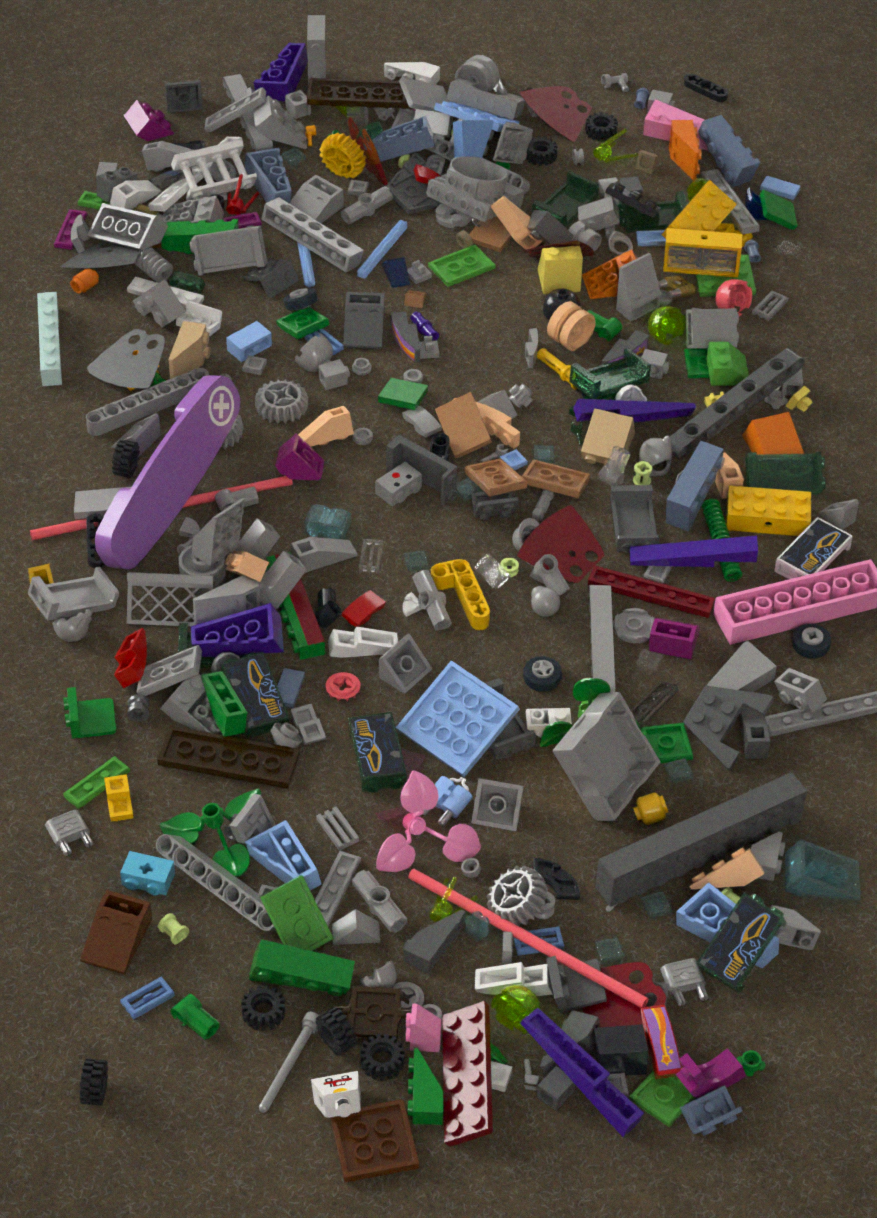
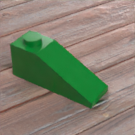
[201,671,247,737]

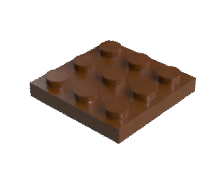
[330,1099,419,1183]

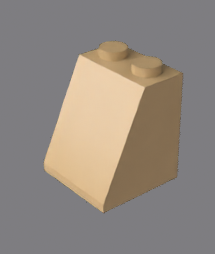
[581,408,635,469]

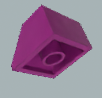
[275,433,325,481]

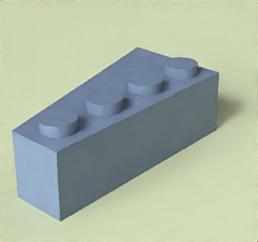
[698,115,761,187]
[363,116,435,165]
[245,148,292,203]
[666,441,725,531]

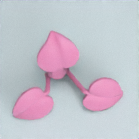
[376,771,481,872]

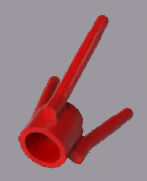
[226,174,260,215]

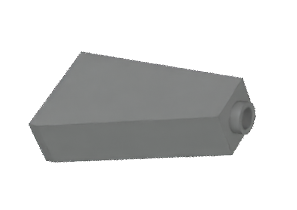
[707,640,777,692]

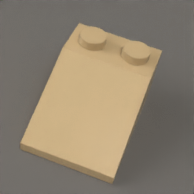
[169,321,210,379]

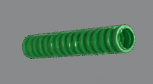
[702,498,742,582]

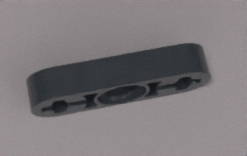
[684,74,728,102]
[86,514,105,568]

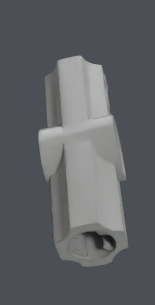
[341,186,393,224]
[412,570,452,631]
[352,870,407,933]

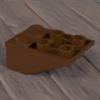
[80,890,152,975]

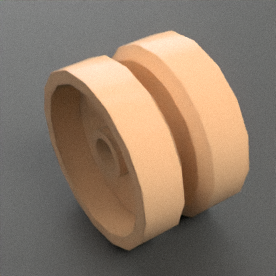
[547,301,596,351]

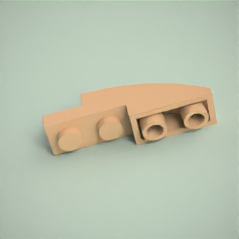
[453,398,520,449]

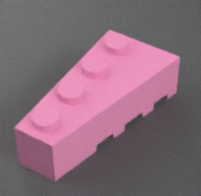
[643,99,708,150]

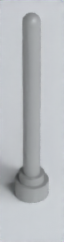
[259,1011,320,1113]

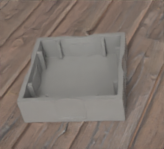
[553,692,660,821]

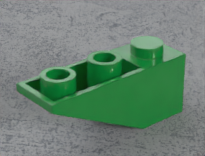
[408,1048,443,1125]

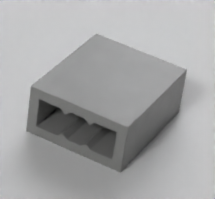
[686,308,739,348]

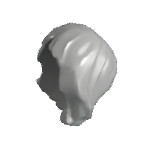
[52,609,92,642]

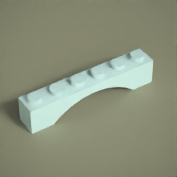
[37,292,62,386]

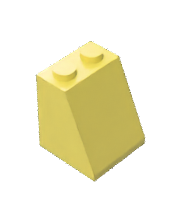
[538,246,583,294]

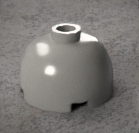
[295,333,333,372]

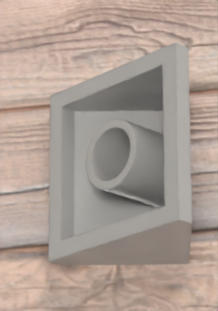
[112,413,161,457]
[379,634,432,694]
[471,778,524,831]

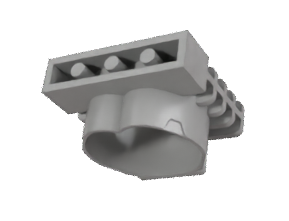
[426,156,525,222]

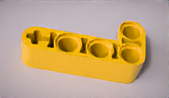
[431,559,490,630]

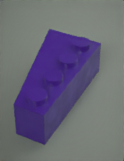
[253,43,308,101]
[191,603,284,657]

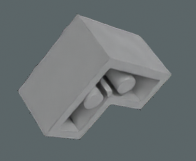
[133,279,186,327]

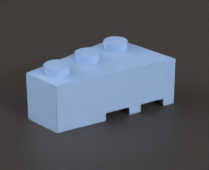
[245,820,322,890]

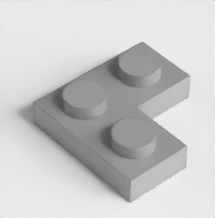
[229,794,276,843]

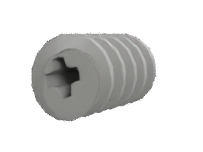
[134,247,173,283]

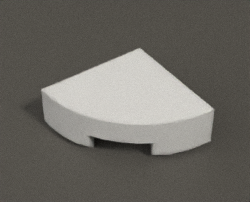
[402,592,421,617]

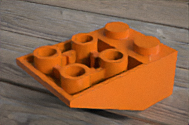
[669,120,702,180]
[582,249,637,299]

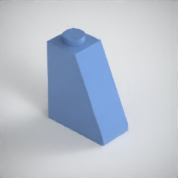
[453,120,494,158]

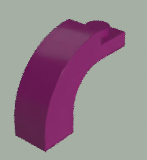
[676,1048,746,1098]

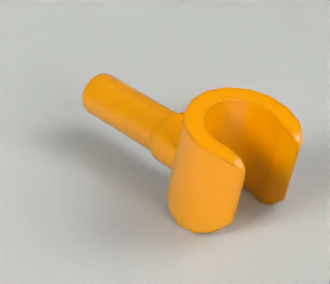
[305,125,316,146]

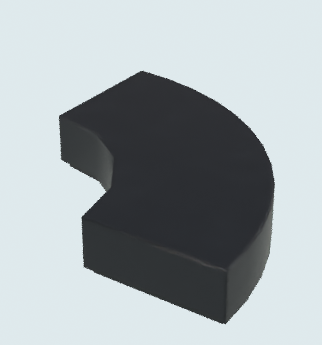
[533,858,580,900]

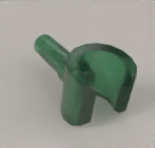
[571,421,583,446]

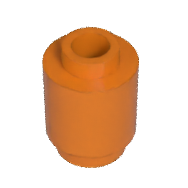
[70,268,99,294]

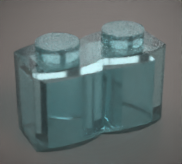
[304,504,351,540]

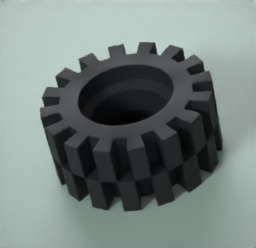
[585,112,618,141]
[526,136,558,166]
[112,439,140,478]
[241,985,286,1031]
[316,1007,357,1056]
[360,1034,404,1081]
[79,1058,108,1106]

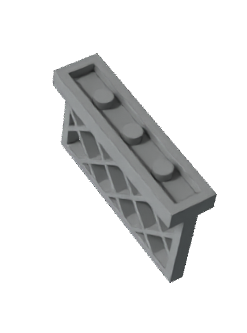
[127,572,215,626]

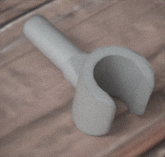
[481,444,508,462]
[524,1059,539,1091]

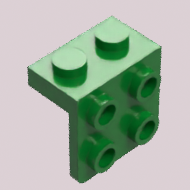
[63,687,116,739]

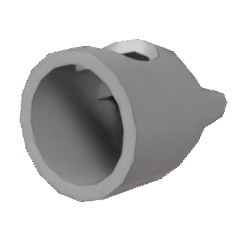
[638,436,672,477]

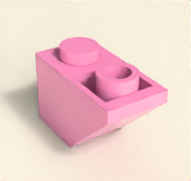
[406,1003,442,1052]

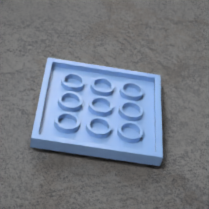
[434,101,520,132]
[396,661,520,777]

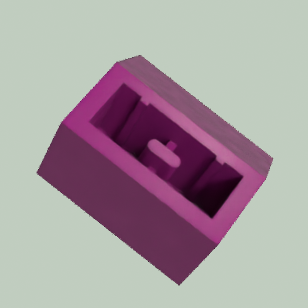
[124,100,175,142]
[649,618,701,659]

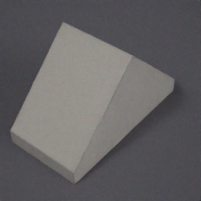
[478,390,517,419]
[818,499,859,530]
[332,909,380,945]

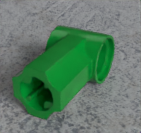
[587,310,623,342]
[170,994,220,1040]

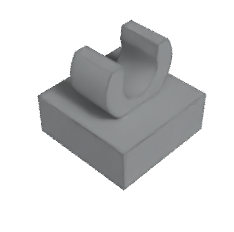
[406,260,432,284]
[419,336,440,359]

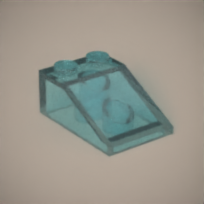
[785,839,860,901]

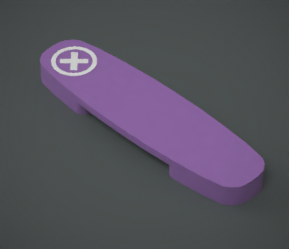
[95,375,240,570]

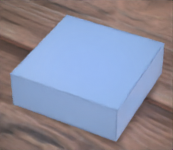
[500,449,528,470]

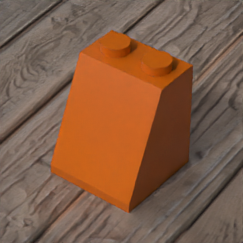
[742,412,805,458]

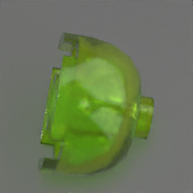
[648,306,686,345]
[491,984,541,1034]

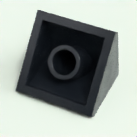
[594,1024,648,1076]

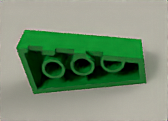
[161,219,239,254]
[249,939,355,996]

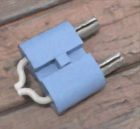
[423,776,473,826]

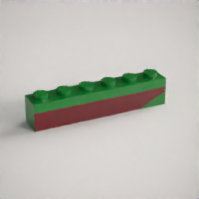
[265,552,325,660]

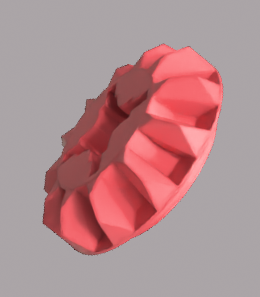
[326,672,361,701]

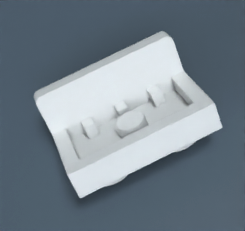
[176,301,222,336]

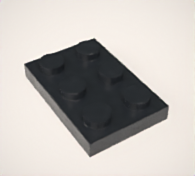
[605,182,661,218]

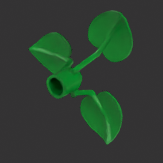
[540,678,641,747]
[160,789,262,878]

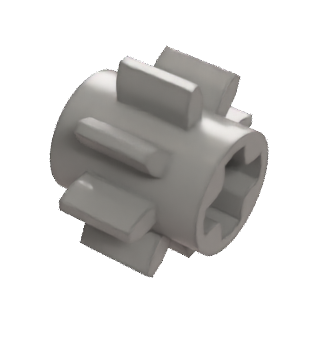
[509,383,533,408]

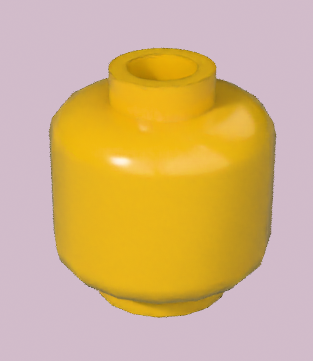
[633,793,668,825]

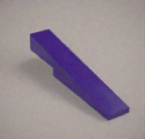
[573,399,696,423]
[630,536,758,567]
[520,1008,644,1137]

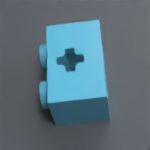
[120,851,175,895]

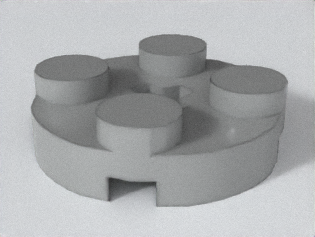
[436,203,472,228]

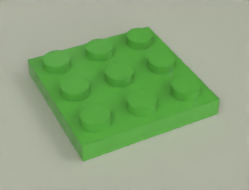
[695,254,756,297]

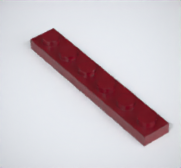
[588,565,715,618]

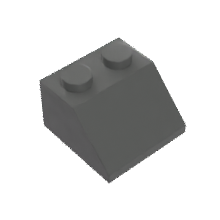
[164,80,202,113]
[527,210,573,246]

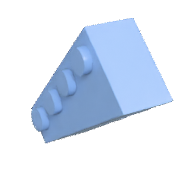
[676,883,779,968]

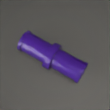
[410,312,439,341]

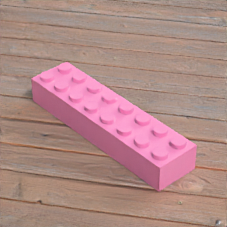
[713,559,877,645]

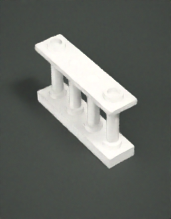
[171,140,257,200]

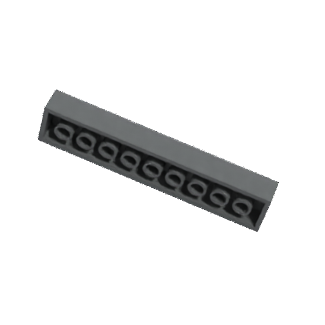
[595,772,807,907]

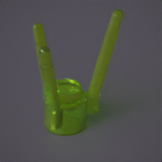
[593,128,638,163]
[429,877,478,922]

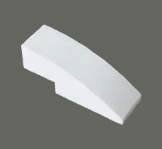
[328,627,398,658]
[475,962,553,996]

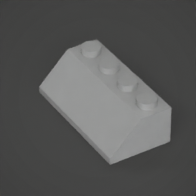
[87,203,168,250]

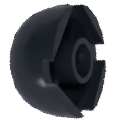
[543,288,581,320]

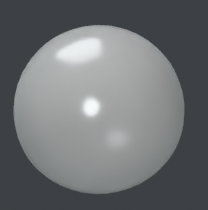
[531,586,560,617]

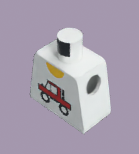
[311,1071,361,1118]

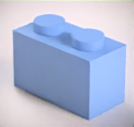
[226,321,272,362]

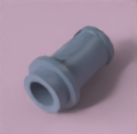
[634,88,650,109]
[744,240,761,262]

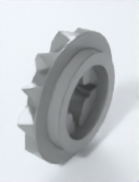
[391,982,424,1009]

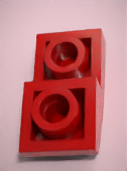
[413,164,441,184]
[341,590,386,627]

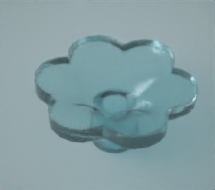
[465,911,489,941]

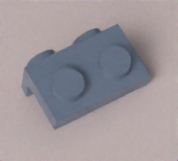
[680,1086,742,1136]

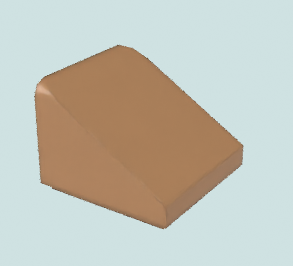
[404,290,427,308]

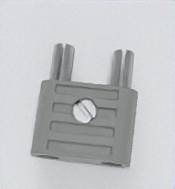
[45,810,93,856]
[660,958,708,1006]

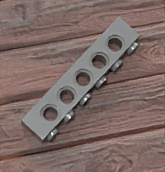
[262,197,364,272]

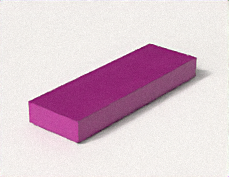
[54,209,87,250]

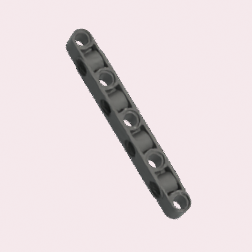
[670,348,805,460]

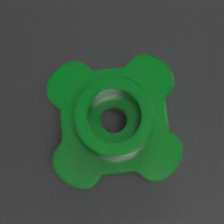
[737,1050,766,1076]

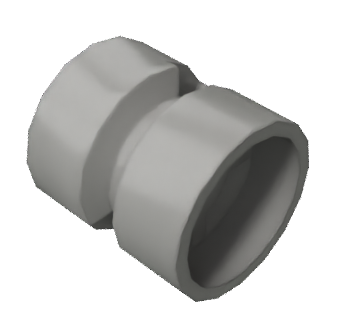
[568,221,602,251]

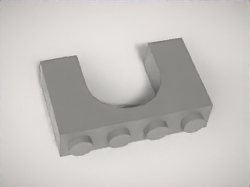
[307,15,326,86]
[446,78,525,120]
[231,518,307,609]

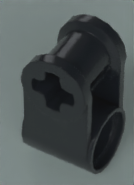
[429,433,450,461]

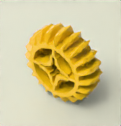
[319,132,366,179]

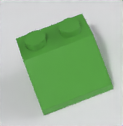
[706,341,749,386]

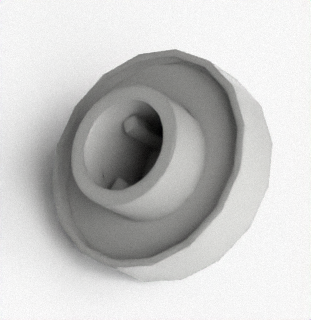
[209,159,237,182]
[270,723,302,748]

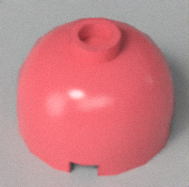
[716,279,752,316]

